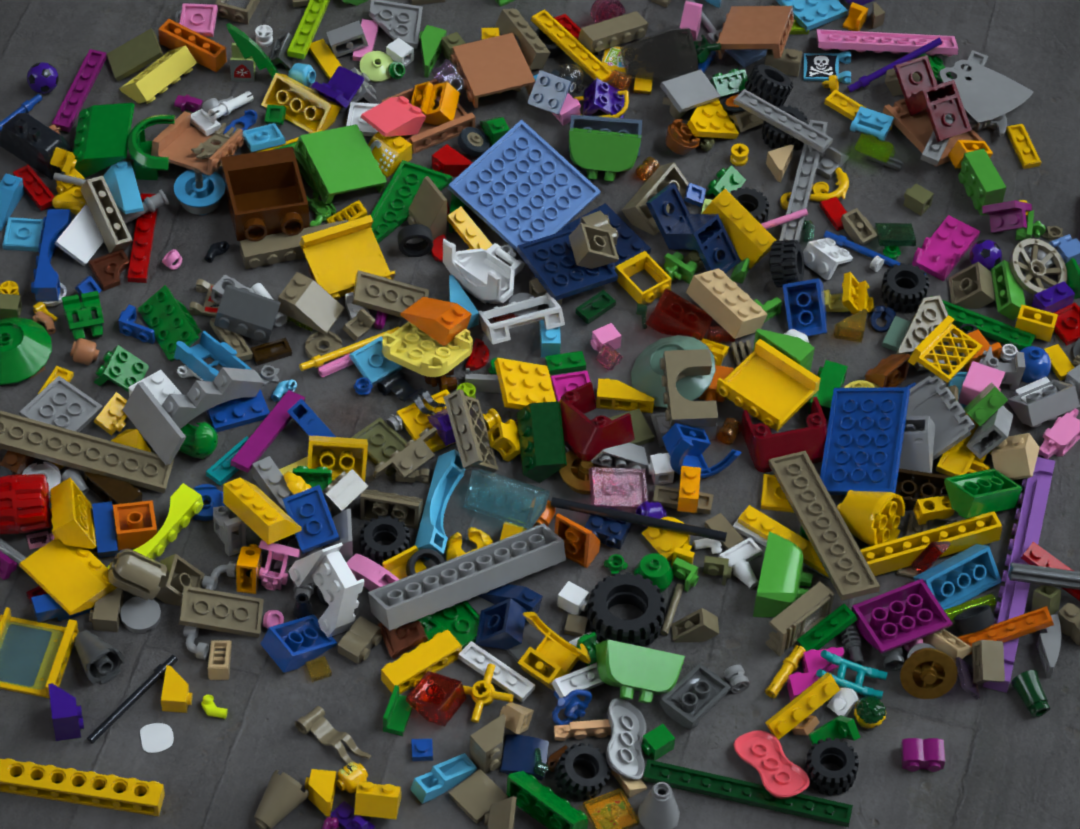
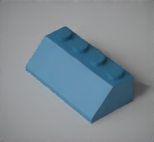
[913,544,1002,612]

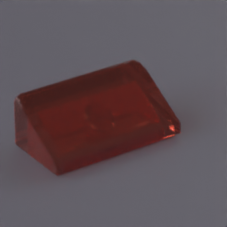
[911,541,951,573]

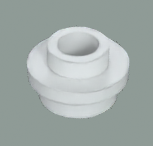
[1000,344,1018,362]

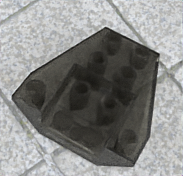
[620,27,698,81]

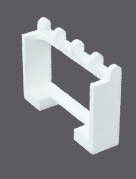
[478,293,565,344]

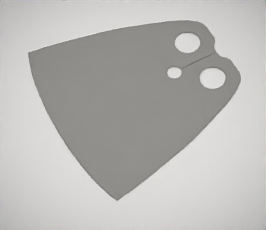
[940,60,1033,123]

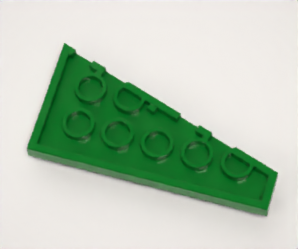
[371,160,452,244]

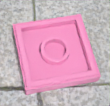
[179,3,218,37]

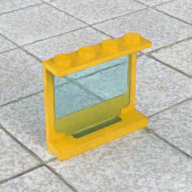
[0,607,79,698]

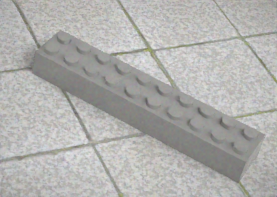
[368,523,566,631]

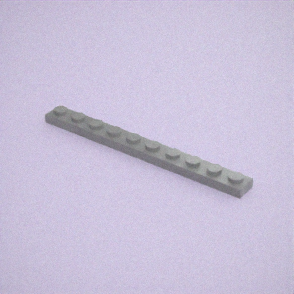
[920,50,988,166]
[779,120,828,242]

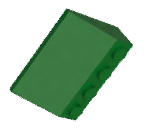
[73,103,135,178]

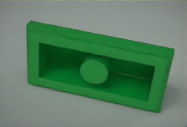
[1065,258,1080,299]

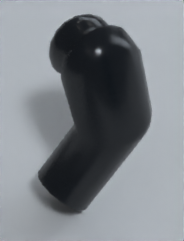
[204,241,229,263]

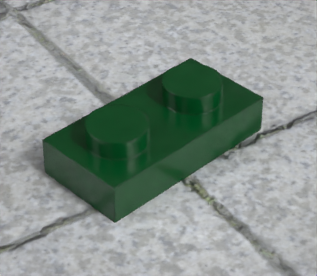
[576,290,616,324]

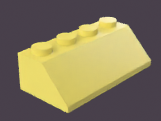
[119,45,197,104]

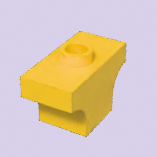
[488,419,521,462]

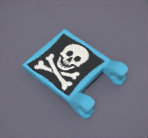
[804,51,851,84]

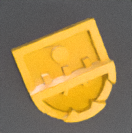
[841,272,874,316]
[642,517,690,562]

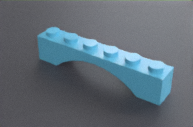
[414,449,465,560]

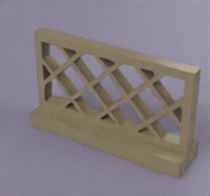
[444,389,498,472]

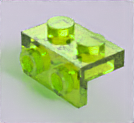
[854,133,896,163]

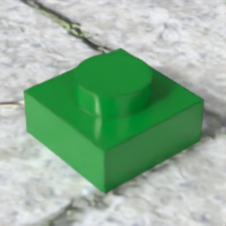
[265,105,286,125]

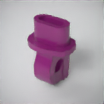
[174,94,203,112]

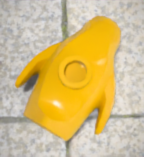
[52,185,87,215]

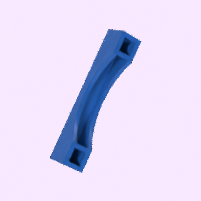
[31,209,72,301]

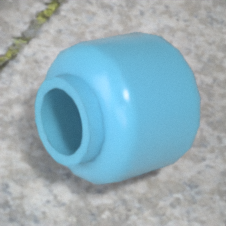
[288,63,316,87]

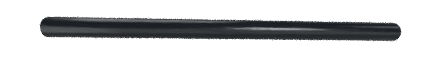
[551,497,727,542]

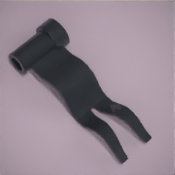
[377,370,446,416]

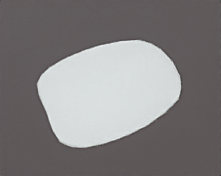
[140,723,174,753]

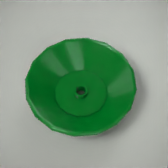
[0,317,52,385]

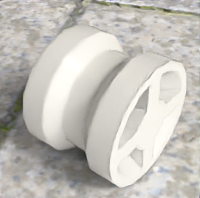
[255,25,273,47]

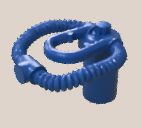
[552,689,592,725]

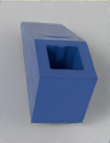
[287,398,336,437]

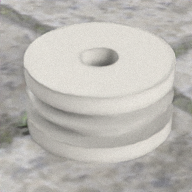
[869,256,884,272]

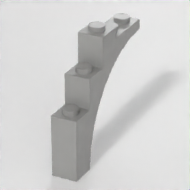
[162,367,265,429]

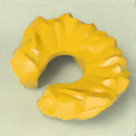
[446,527,493,561]

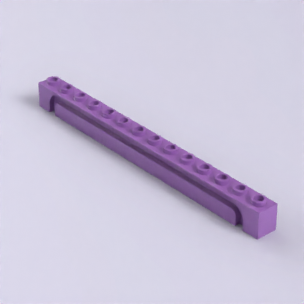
[983,457,1055,693]

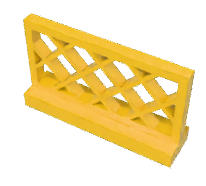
[908,315,983,383]

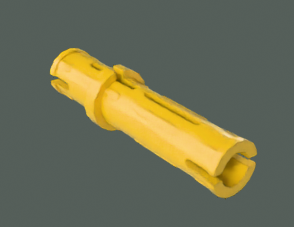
[765,645,806,699]

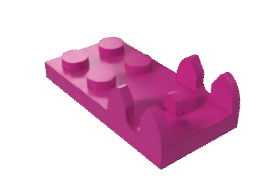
[912,215,980,281]

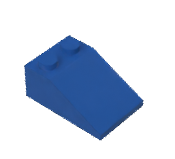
[783,278,827,337]
[260,614,337,673]

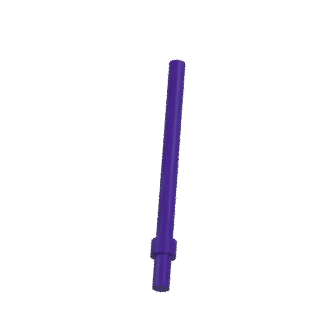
[847,38,942,93]

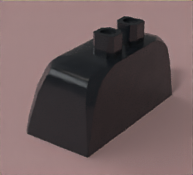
[0,113,73,180]

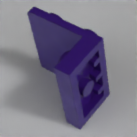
[311,66,365,108]
[582,78,625,118]

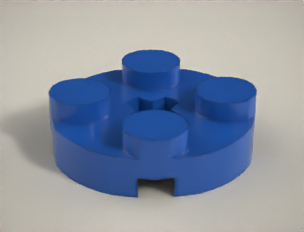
[192,484,226,521]

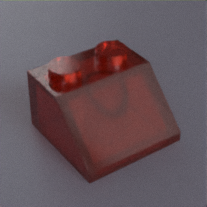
[406,671,467,727]

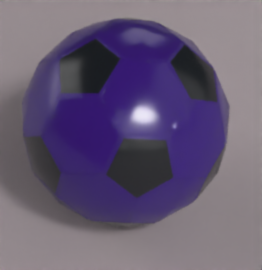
[27,62,59,94]
[969,239,1002,271]

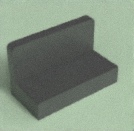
[269,33,297,70]

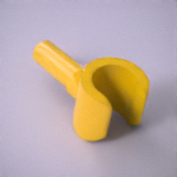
[33,302,58,322]

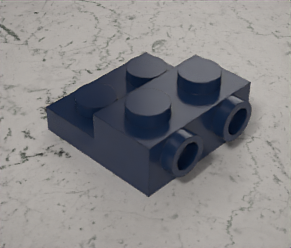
[585,503,633,549]

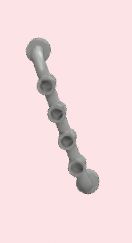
[183,561,237,660]

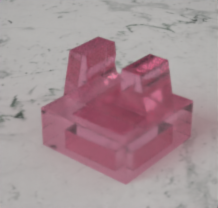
[596,344,623,371]

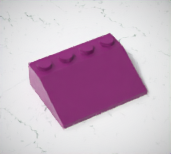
[851,579,953,653]

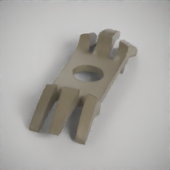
[191,123,239,159]

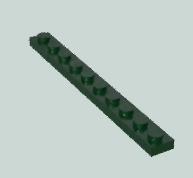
[643,759,853,827]

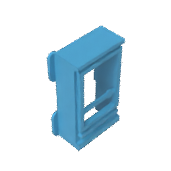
[174,331,252,382]

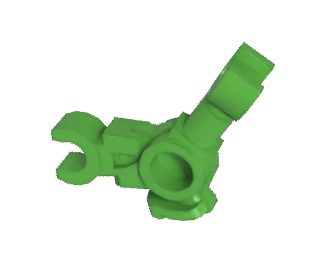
[306,192,336,227]

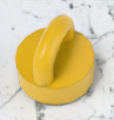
[822,75,839,93]

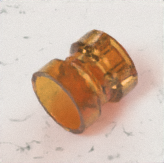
[608,69,632,91]
[635,157,660,182]
[717,418,742,445]

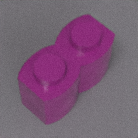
[901,738,945,772]

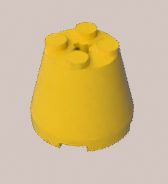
[837,490,905,547]

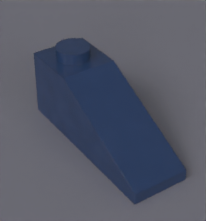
[477,584,543,624]

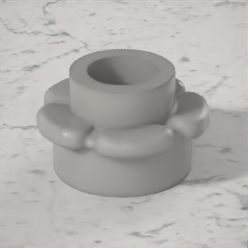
[386,414,403,431]

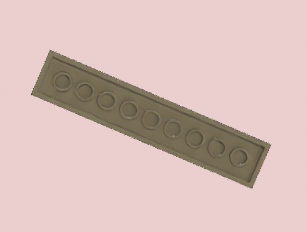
[0,411,174,493]
[769,451,880,601]

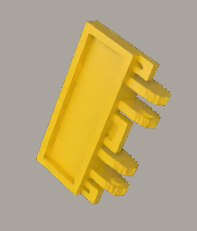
[936,413,992,477]

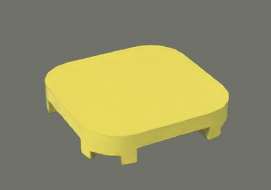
[382,321,473,377]

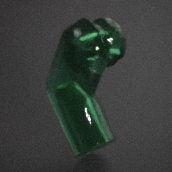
[802,220,815,243]

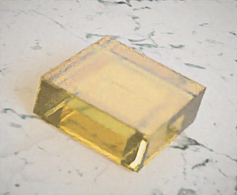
[305,656,332,682]

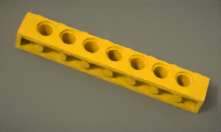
[0,758,165,817]

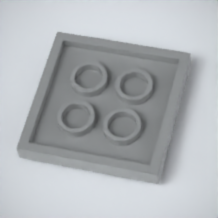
[20,376,103,432]

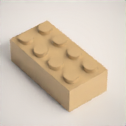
[686,268,768,339]

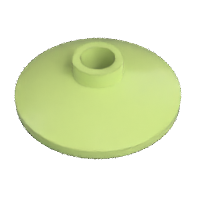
[359,51,394,82]

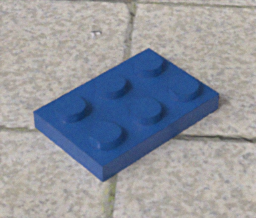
[206,389,270,432]
[282,485,340,554]

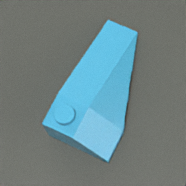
[103,161,144,214]

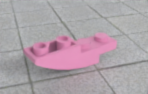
[346,553,400,591]

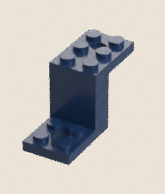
[646,183,741,273]

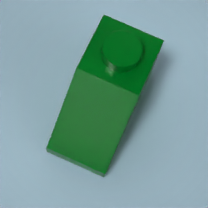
[480,117,510,146]

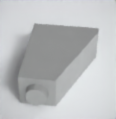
[967,406,1013,459]

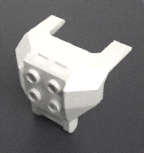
[443,239,525,304]

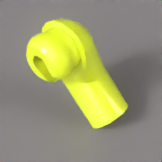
[201,695,228,719]

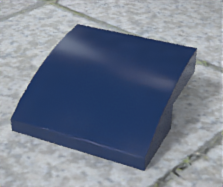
[500,734,549,781]

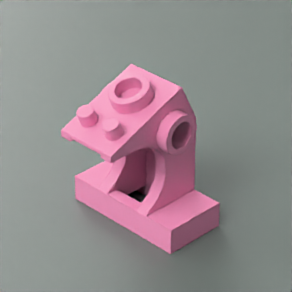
[258,540,301,590]

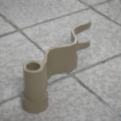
[295,706,372,764]

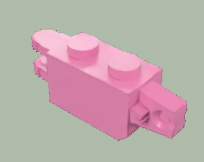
[1038,408,1080,459]

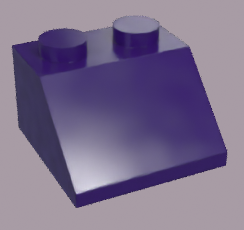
[48,683,84,741]

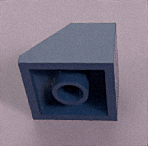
[475,598,527,650]

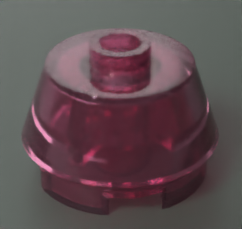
[590,0,625,24]

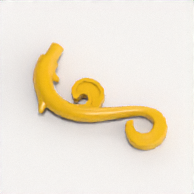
[780,167,849,211]

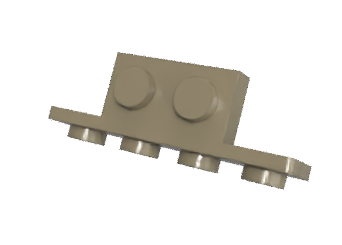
[373,427,437,479]

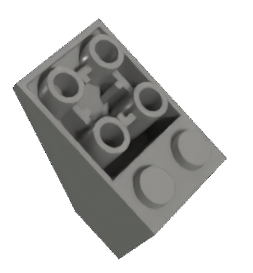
[899,416,935,473]

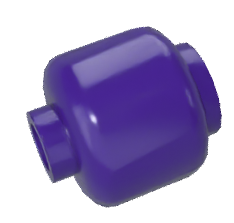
[636,501,667,527]

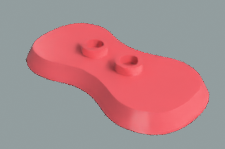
[734,730,810,799]

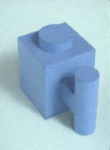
[1049,234,1080,264]

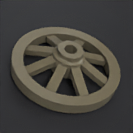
[1009,238,1067,295]

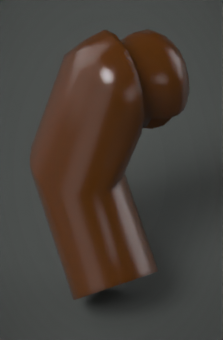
[547,745,568,772]

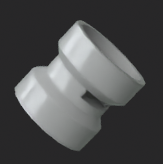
[724,665,750,693]

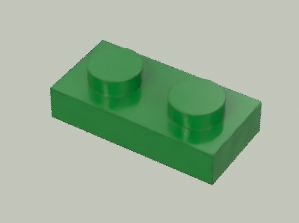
[545,351,586,375]

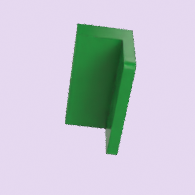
[383,685,415,736]

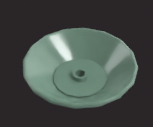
[631,335,716,408]

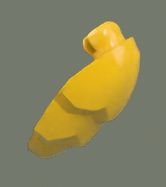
[283,471,312,495]

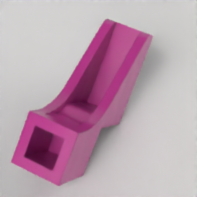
[787,647,844,701]

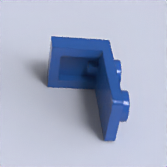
[118,305,155,344]

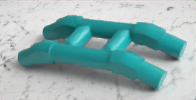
[816,650,888,699]

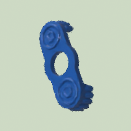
[223,109,257,135]

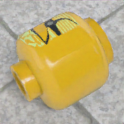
[336,762,368,793]

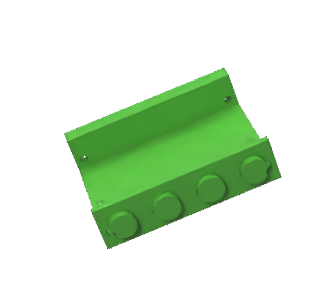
[295,124,387,204]

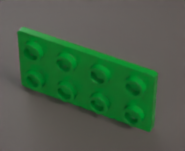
[138,285,201,362]

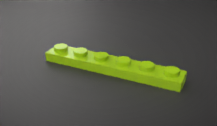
[287,0,330,59]

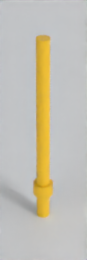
[299,327,400,371]

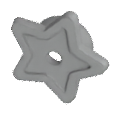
[258,365,280,386]

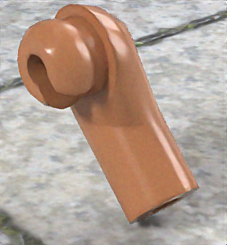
[32,311,56,334]

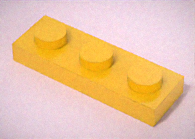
[447,206,492,250]

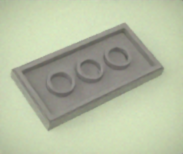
[123,382,186,465]

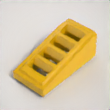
[326,200,367,223]

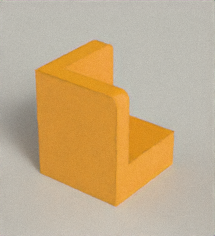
[843,2,868,31]

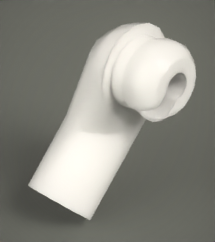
[177,365,203,380]
[693,538,722,554]

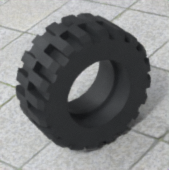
[587,572,665,647]

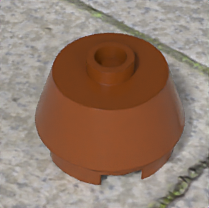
[665,119,700,155]

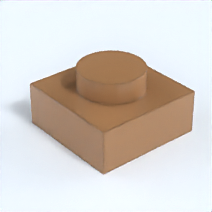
[792,715,820,736]

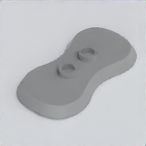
[606,698,646,779]

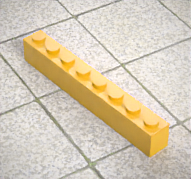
[860,511,1002,576]

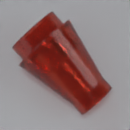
[707,325,735,343]

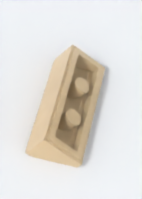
[922,629,973,664]

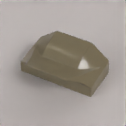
[841,208,878,246]

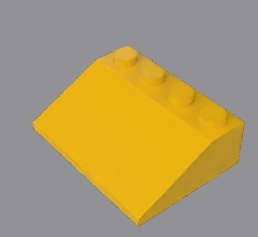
[19,538,118,615]

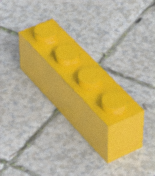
[381,629,462,694]

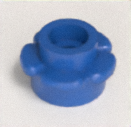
[354,377,373,395]

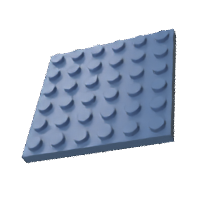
[447,120,601,251]

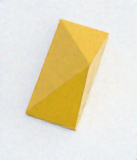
[111,429,151,452]

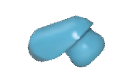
[271,379,297,402]

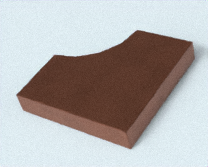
[88,249,130,291]
[378,621,428,659]

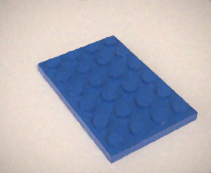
[820,387,910,495]

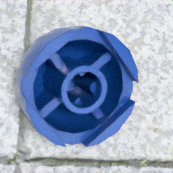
[1019,346,1051,383]

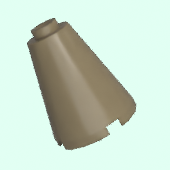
[254,770,309,829]

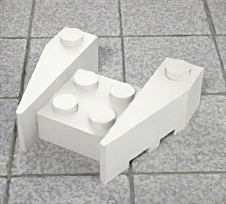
[288,543,365,638]

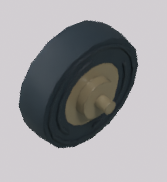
[458,127,489,157]

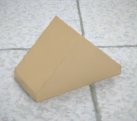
[766,145,794,182]

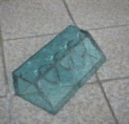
[463,470,550,529]

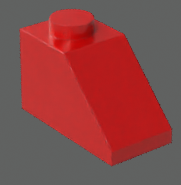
[432,144,473,177]

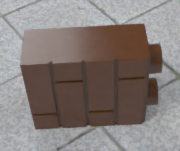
[221,147,310,241]

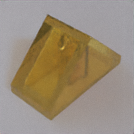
[834,309,868,343]

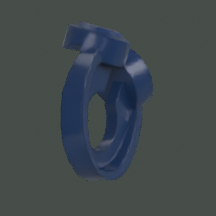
[871,305,896,333]

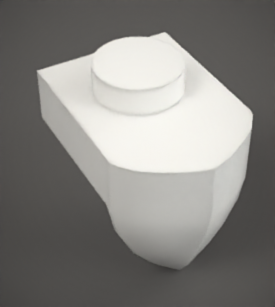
[827,688,858,717]

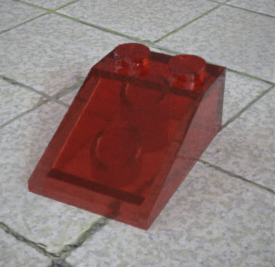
[645,288,713,341]

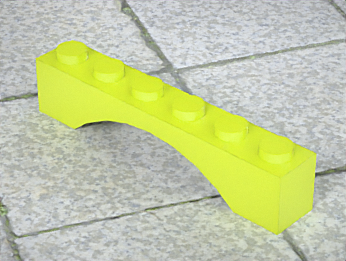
[107,483,204,569]

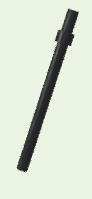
[87,655,178,744]

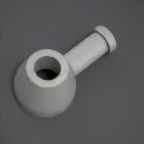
[202,96,234,116]

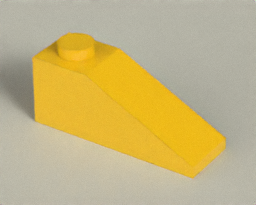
[596,378,654,413]

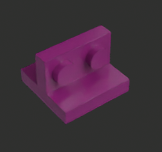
[982,200,1032,233]

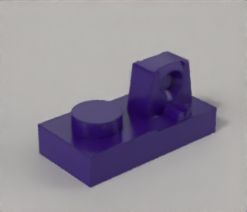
[331,801,375,829]

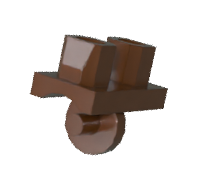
[424,368,457,392]

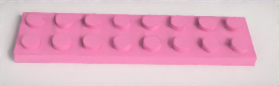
[816,29,958,57]

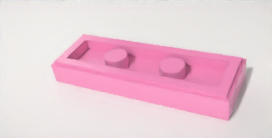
[353,19,379,61]

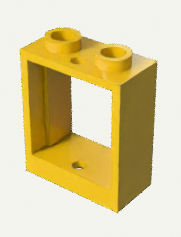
[615,251,672,307]

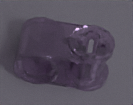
[432,59,464,92]

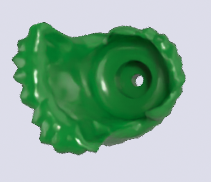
[179,422,218,459]

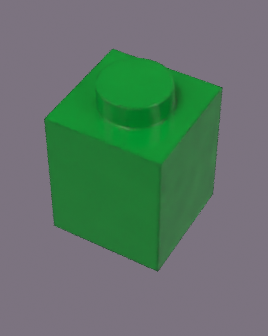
[641,724,675,761]

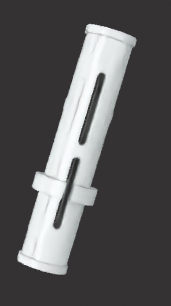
[208,91,254,120]

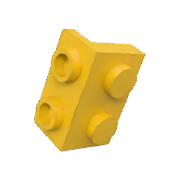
[93,392,128,436]

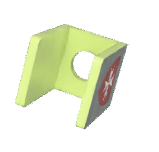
[230,43,256,82]

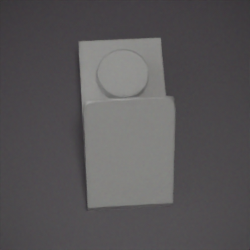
[816,147,849,180]

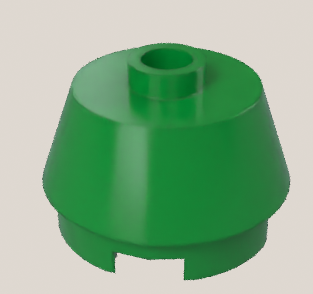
[634,553,674,593]

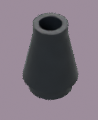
[293,593,313,619]

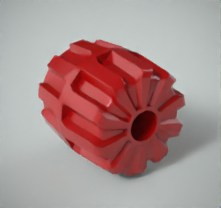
[0,474,52,534]

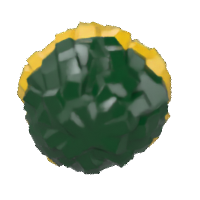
[854,696,887,729]

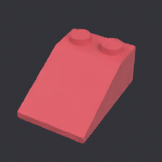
[361,96,426,137]

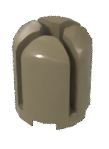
[108,548,167,601]

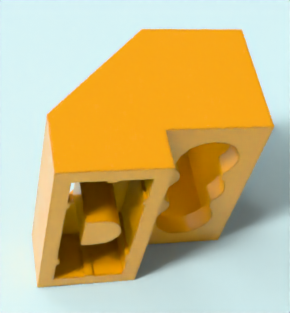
[411,81,460,126]

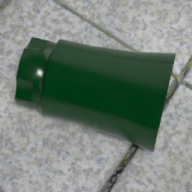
[1011,670,1050,717]

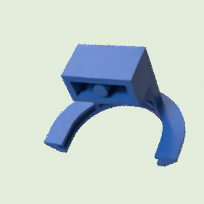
[662,423,742,478]

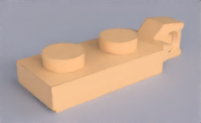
[554,719,611,741]

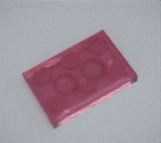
[589,467,648,509]

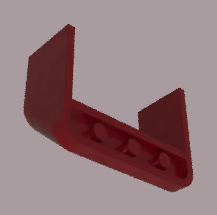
[559,382,635,461]
[741,397,827,473]

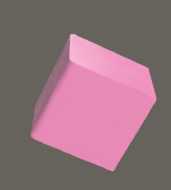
[959,361,1005,405]

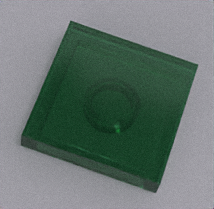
[875,223,916,247]

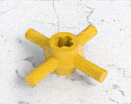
[453,664,514,723]

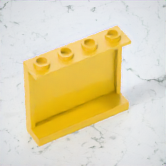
[716,339,821,431]

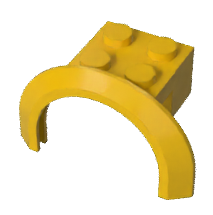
[518,612,591,691]

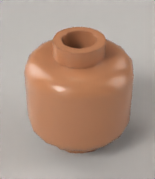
[70,338,99,365]

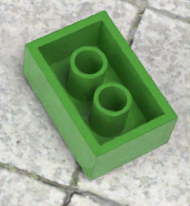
[958,149,1006,216]

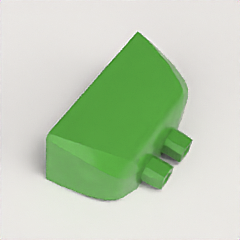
[569,128,642,181]
[753,531,813,617]
[596,639,685,704]

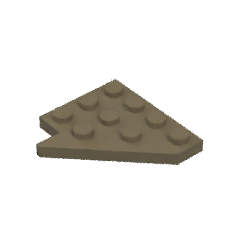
[896,295,965,371]

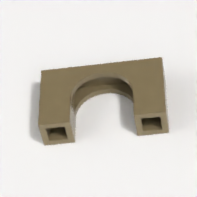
[660,349,718,428]

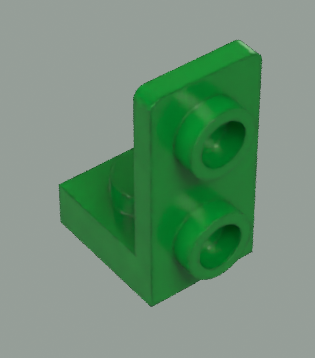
[808,715,860,745]

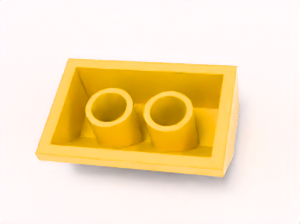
[307,435,368,482]

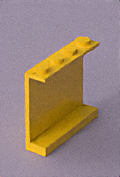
[300,215,395,300]

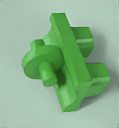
[1015,210,1046,241]
[663,251,697,284]

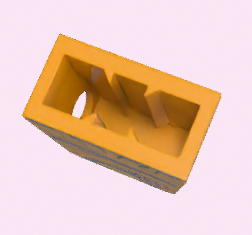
[236,544,262,594]

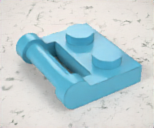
[850,106,894,141]

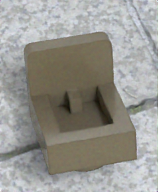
[342,308,375,342]

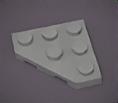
[369,0,423,49]

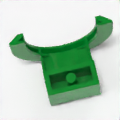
[128,115,176,180]

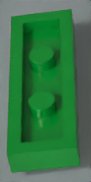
[797,604,858,651]

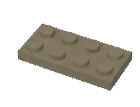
[352,270,429,318]
[179,585,264,638]

